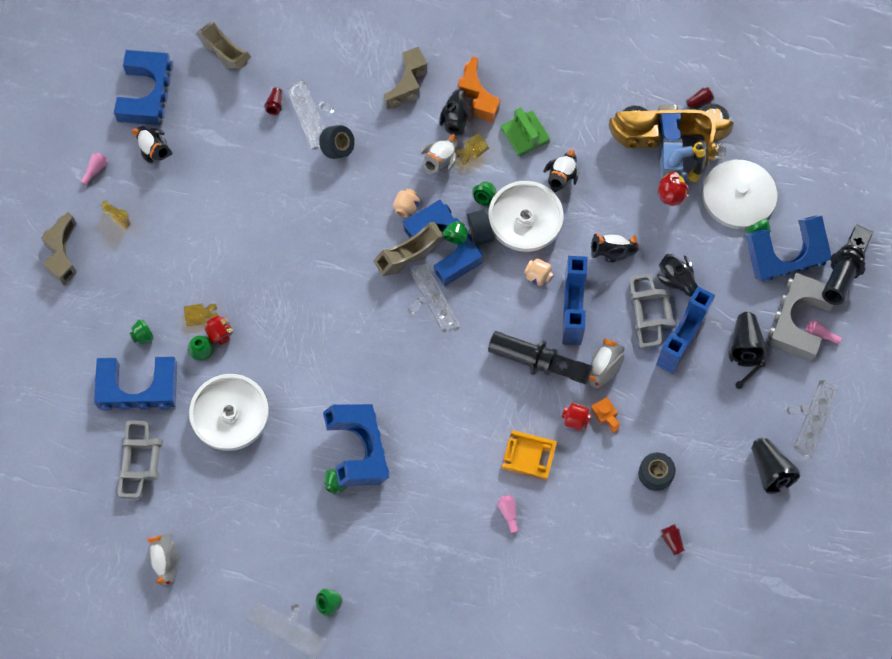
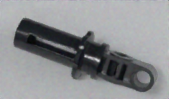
[822,224,874,305]
[488,331,593,385]

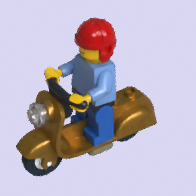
[608,104,733,206]

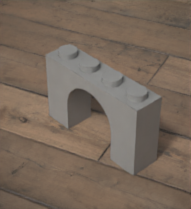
[768,273,834,361]

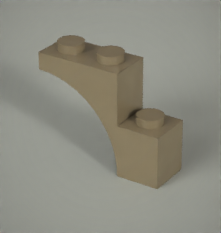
[195,22,251,69]
[383,46,427,109]
[41,212,77,285]
[373,222,444,276]

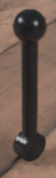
[735,360,766,389]

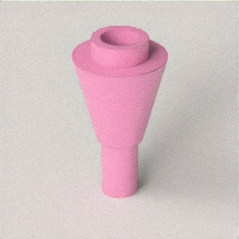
[81,152,108,185]
[805,319,841,344]
[496,495,519,533]

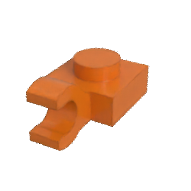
[590,397,620,433]

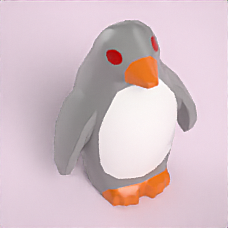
[420,134,458,175]
[589,339,625,388]
[147,534,180,587]

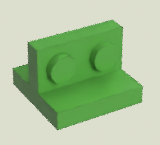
[501,107,550,157]

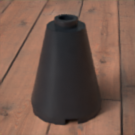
[729,312,768,367]
[751,438,801,494]

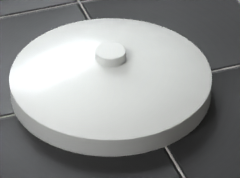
[702,160,777,229]
[488,181,563,252]
[189,374,269,451]

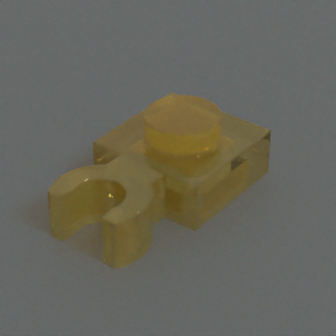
[455,133,490,165]
[100,200,131,229]
[184,303,218,327]

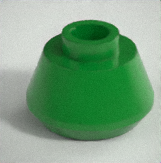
[472,181,496,206]
[746,219,771,234]
[443,221,467,245]
[129,319,154,344]
[187,335,214,361]
[324,469,349,494]
[316,589,342,617]

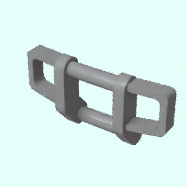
[630,274,676,350]
[117,421,163,499]

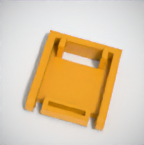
[501,430,557,481]

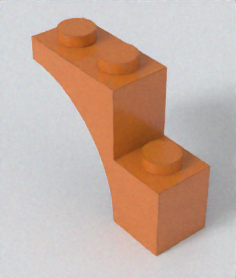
[457,56,501,123]

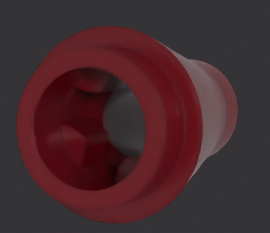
[264,87,283,115]
[686,87,714,110]
[661,524,685,555]

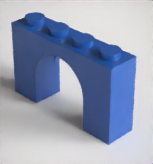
[114,50,173,125]
[403,200,483,287]
[745,215,831,281]
[562,255,588,345]
[656,286,715,374]
[94,357,177,411]
[323,404,390,487]

